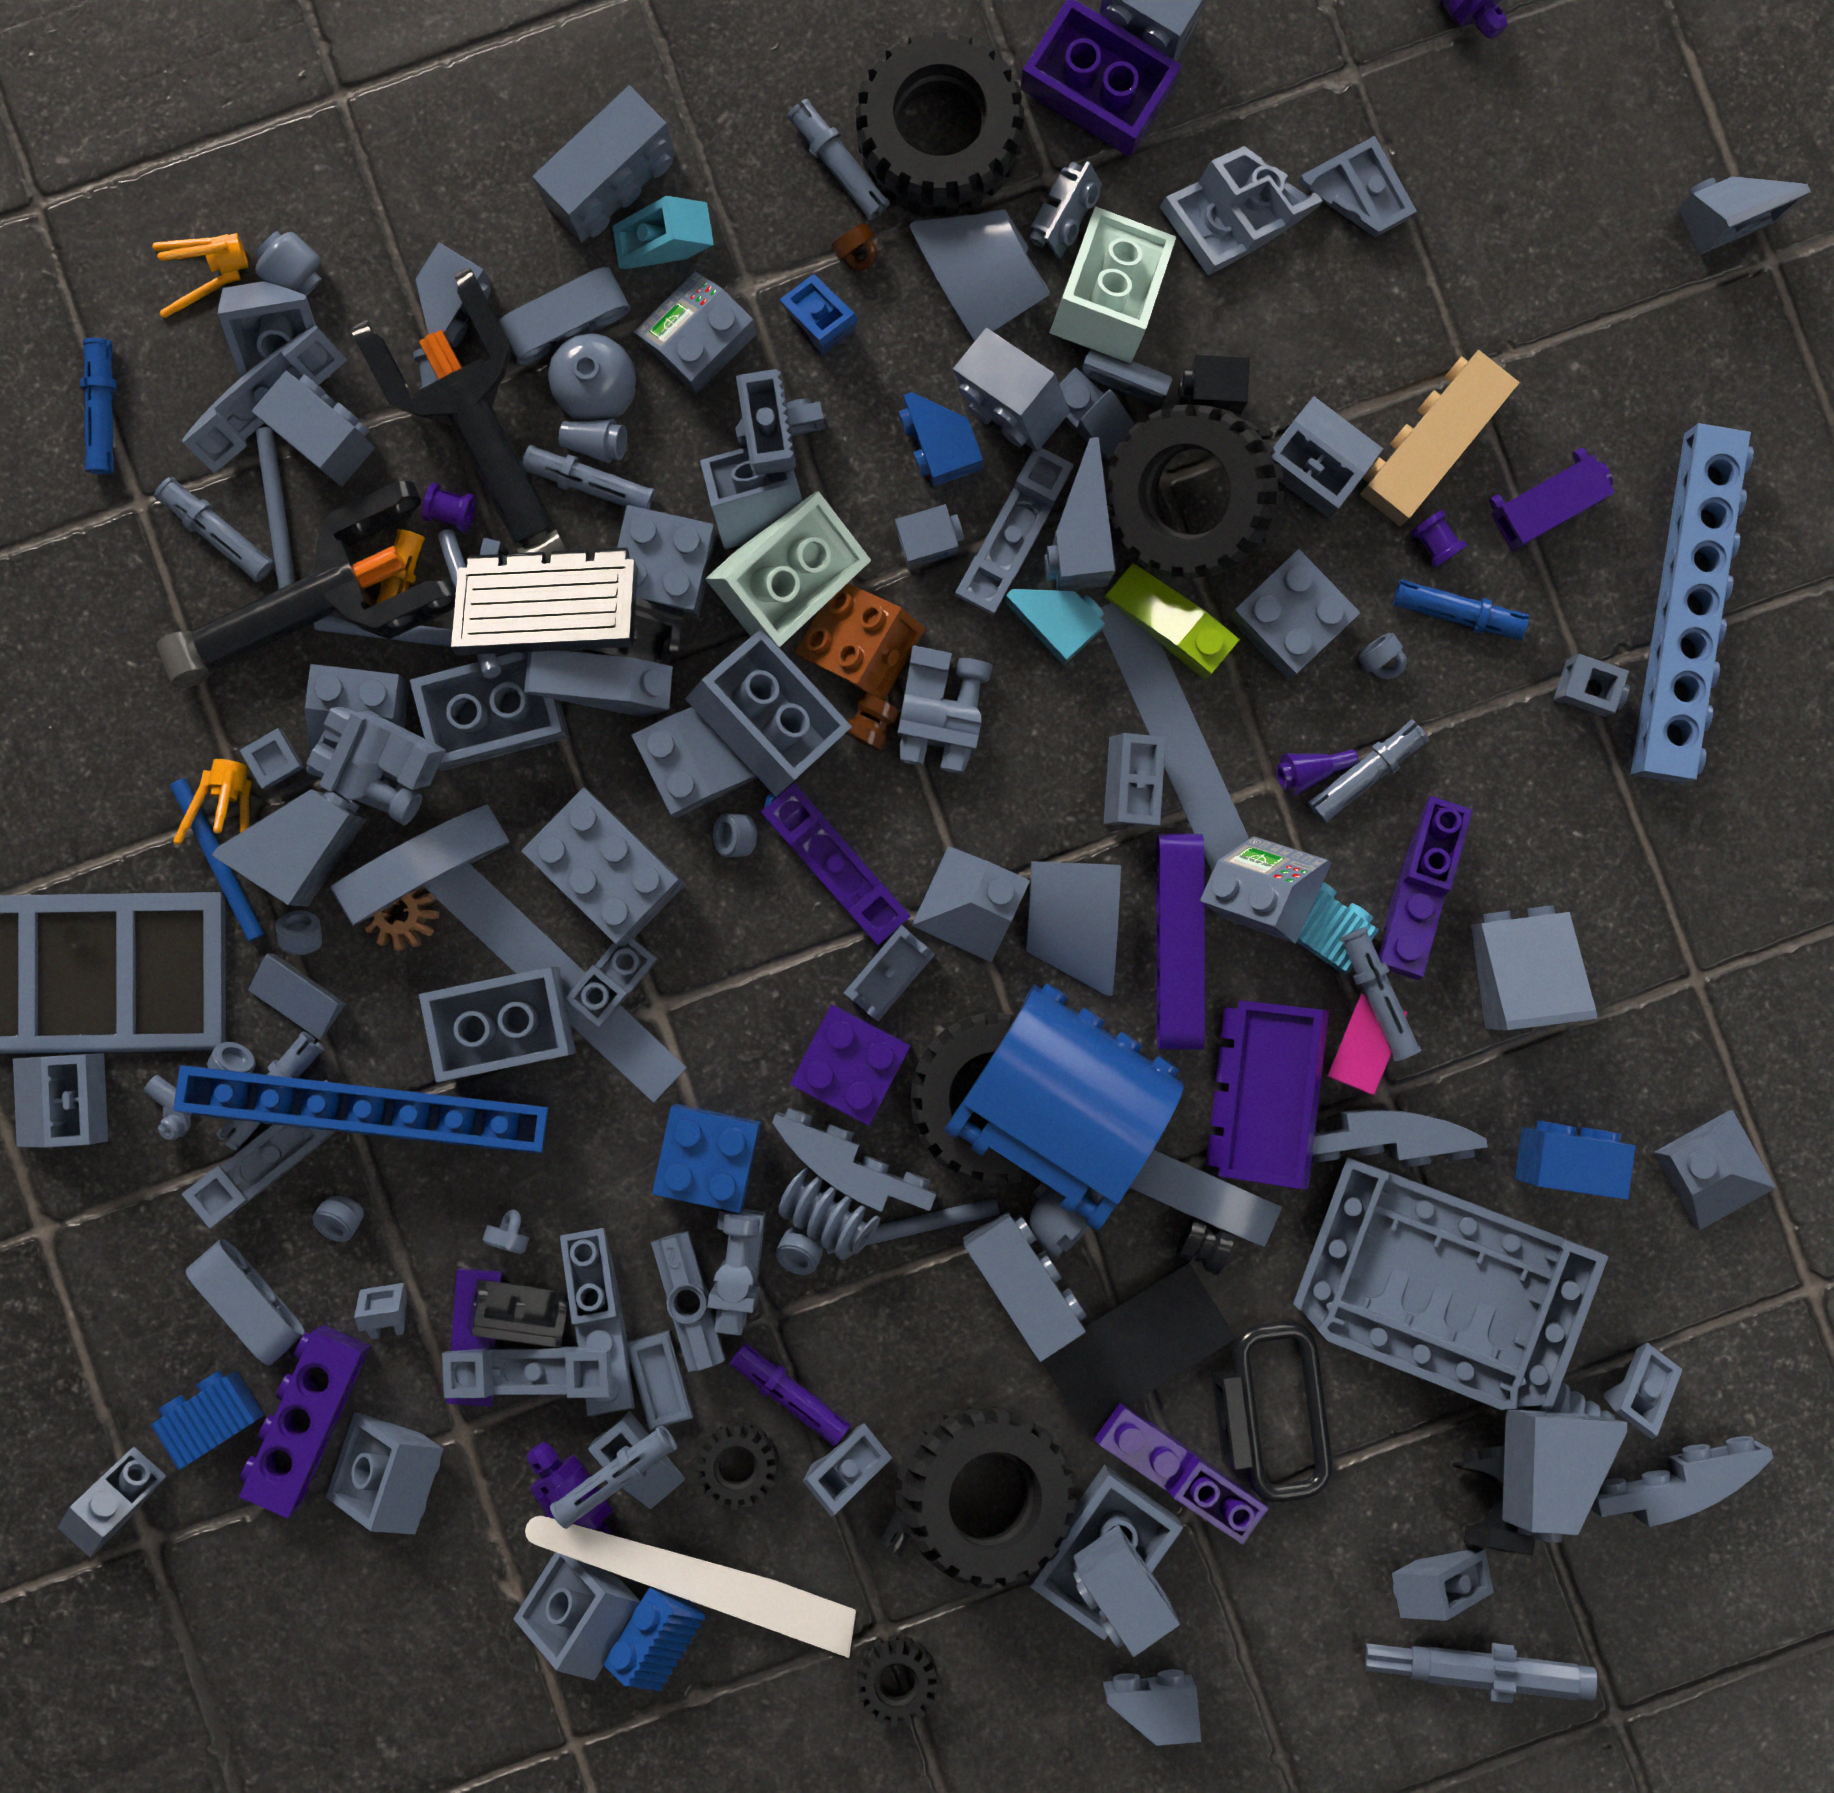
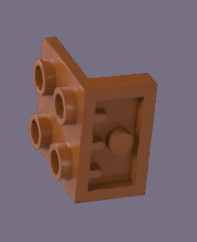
[795,583,926,701]

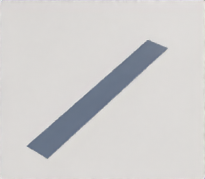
[1101,603,1249,925]
[424,862,687,1103]

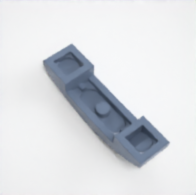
[182,326,347,474]
[955,447,1074,616]
[330,804,510,926]
[181,1080,336,1229]
[1129,1149,1282,1247]
[442,1347,612,1398]

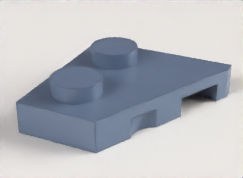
[1299,136,1417,238]

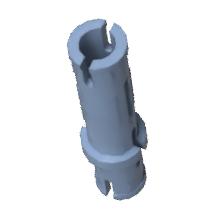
[787,99,890,220]
[522,444,655,510]
[154,477,275,582]
[1308,719,1429,824]
[1339,927,1421,1061]
[216,1031,324,1151]
[550,1425,677,1529]

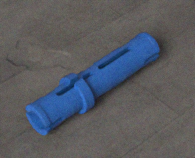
[80,338,117,474]
[1392,578,1529,641]

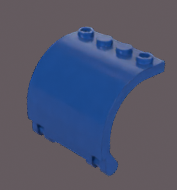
[944,983,1184,1231]

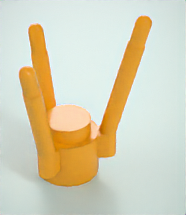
[152,233,248,318]
[173,759,252,845]

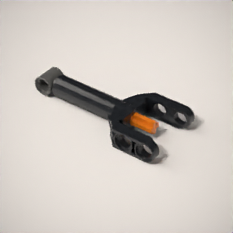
[350,267,568,563]
[156,481,456,689]

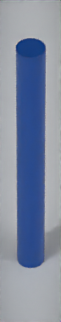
[170,778,265,942]

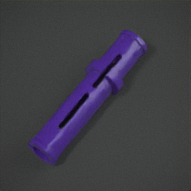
[728,1342,851,1447]

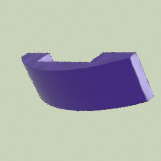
[761,783,911,945]

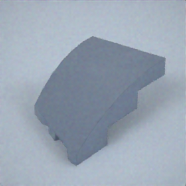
[1160,146,1323,276]
[909,209,1050,341]
[1026,861,1121,996]

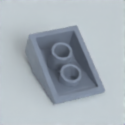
[1044,437,1115,591]
[632,707,758,819]

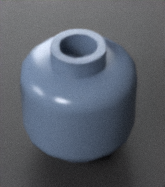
[254,231,322,296]

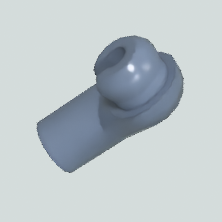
[143,1075,191,1140]

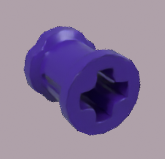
[421,482,477,533]
[1409,510,1468,568]

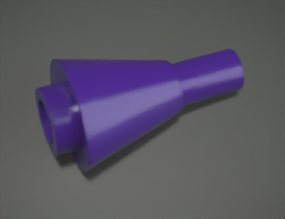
[1276,749,1359,796]

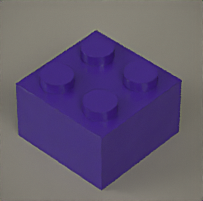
[790,1004,911,1126]

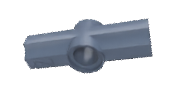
[651,1231,726,1372]

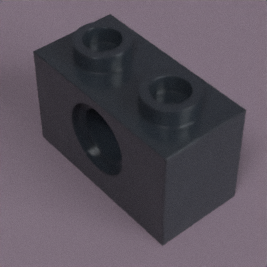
[1177,354,1250,417]

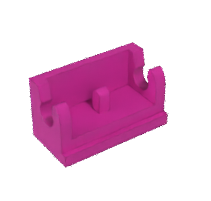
[1328,994,1408,1096]

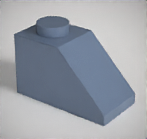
[1392,1548,1494,1621]

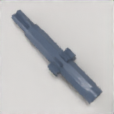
[1365,1643,1597,1704]

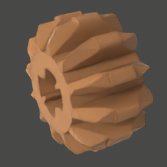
[364,886,439,951]

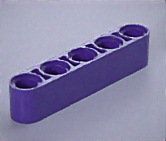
[1156,834,1205,1050]

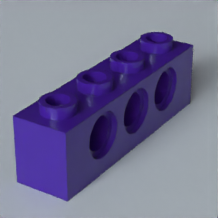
[239,1324,371,1519]

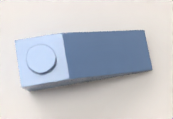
[524,650,672,718]

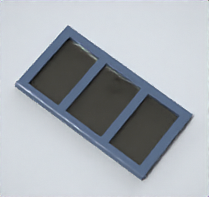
[0,892,227,1054]

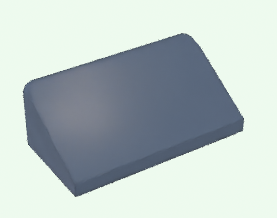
[1081,349,1172,407]
[248,953,346,1040]

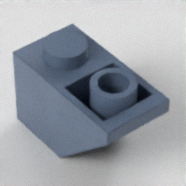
[415,242,491,347]
[588,1411,686,1509]
[57,1447,166,1558]
[1103,1669,1201,1746]

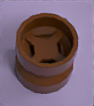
[845,692,901,752]

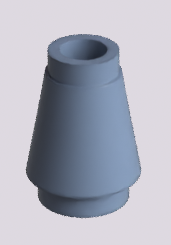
[559,419,627,463]

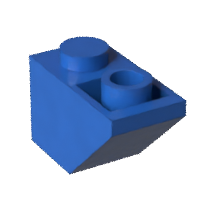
[898,392,983,487]

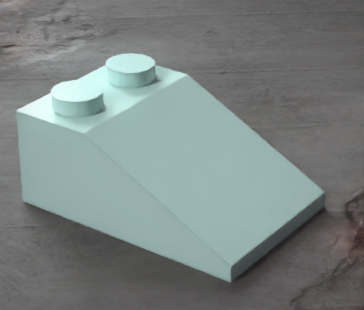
[1049,206,1176,364]
[705,492,871,647]

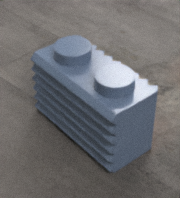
[736,369,797,476]

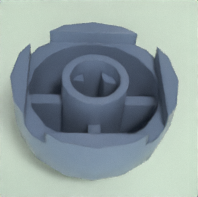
[548,333,636,421]
[1030,1182,1103,1260]

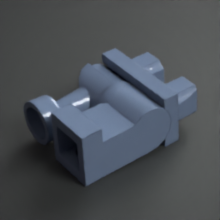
[898,645,993,775]
[306,707,446,825]
[707,1209,766,1335]

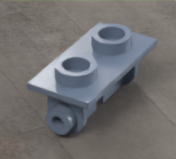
[1029,161,1102,260]

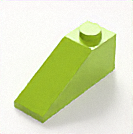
[1105,563,1240,680]

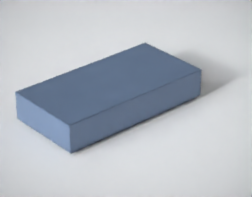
[626,1330,694,1430]

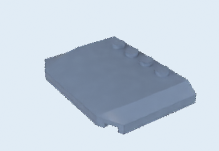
[1293,1157,1609,1410]

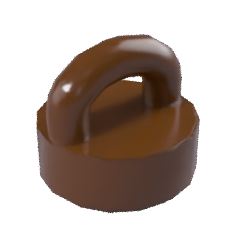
[831,223,877,271]

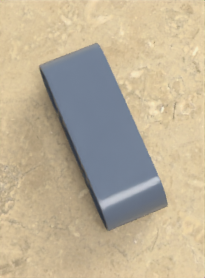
[499,267,630,365]
[186,1239,305,1365]

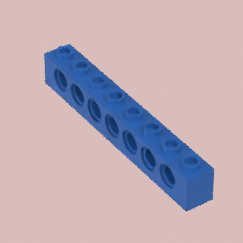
[173,1065,549,1155]

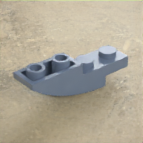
[772,1108,936,1212]
[1313,1109,1488,1167]
[560,1228,635,1417]
[1591,1436,1773,1527]

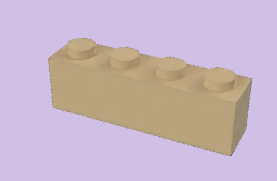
[1360,349,1520,527]

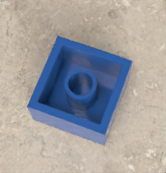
[652,1104,762,1213]
[1515,1120,1636,1200]

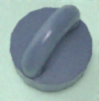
[1358,633,1407,679]
[713,813,757,857]
[275,910,322,955]
[207,1042,256,1073]
[312,1195,364,1242]
[482,1209,529,1254]
[775,1227,824,1275]

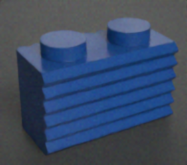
[150,1370,264,1471]
[603,1586,705,1691]

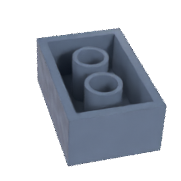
[532,85,676,243]
[685,629,852,797]
[410,652,570,771]
[522,787,686,947]
[419,967,576,1082]
[963,1209,1087,1362]
[1029,1464,1183,1640]

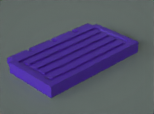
[1206,1000,1329,1189]

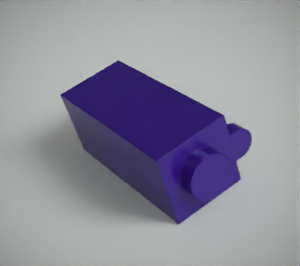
[1489,447,1615,552]

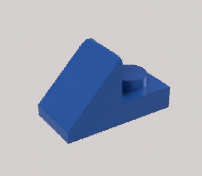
[779,274,858,355]

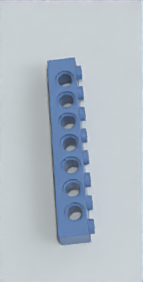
[1631,423,1754,783]

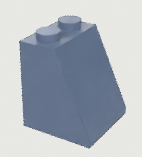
[212,790,367,907]
[1471,905,1597,1030]
[1502,1409,1627,1542]

